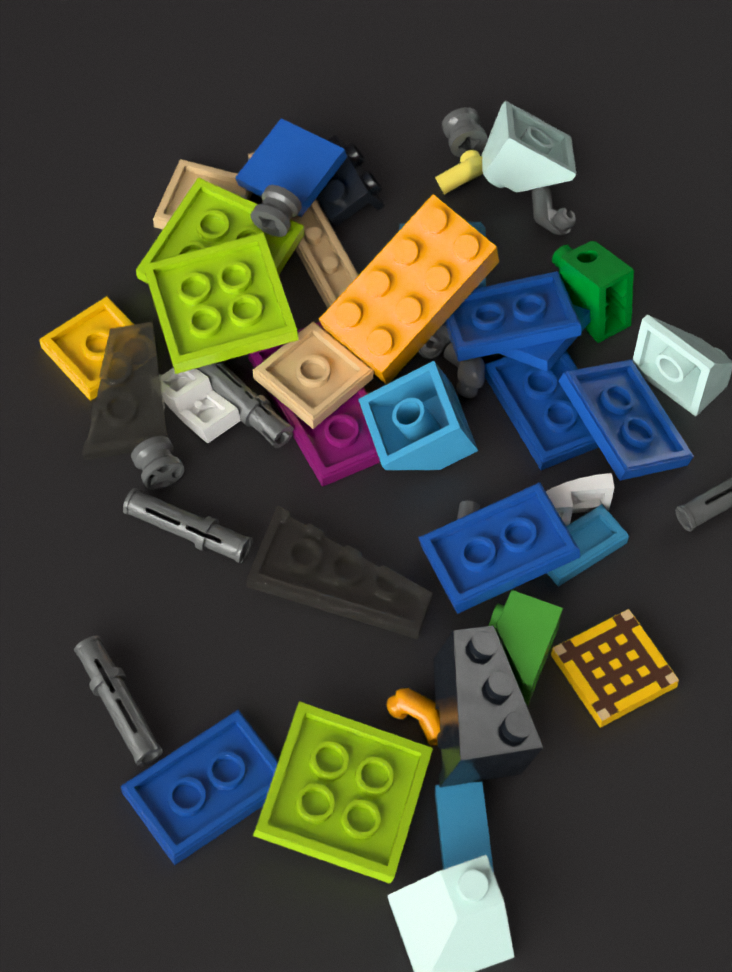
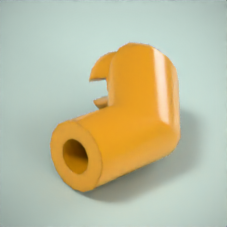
[387,688,440,746]

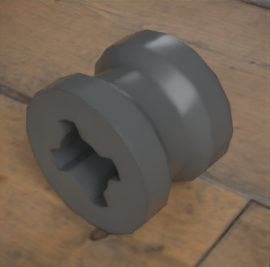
[442,107,488,157]
[250,185,302,237]
[131,436,185,490]

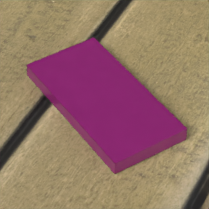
[248,322,380,487]

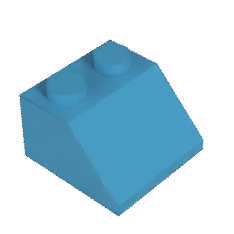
[358,361,478,470]

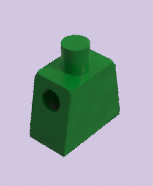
[552,241,634,343]

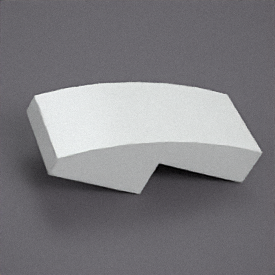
[151,368,241,443]
[546,473,614,526]

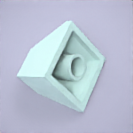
[482,101,576,193]
[633,315,732,416]
[387,855,514,972]

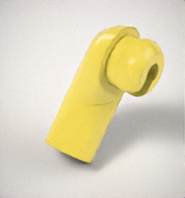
[435,150,483,195]

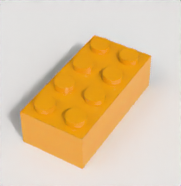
[319,194,499,385]

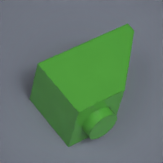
[489,590,563,705]

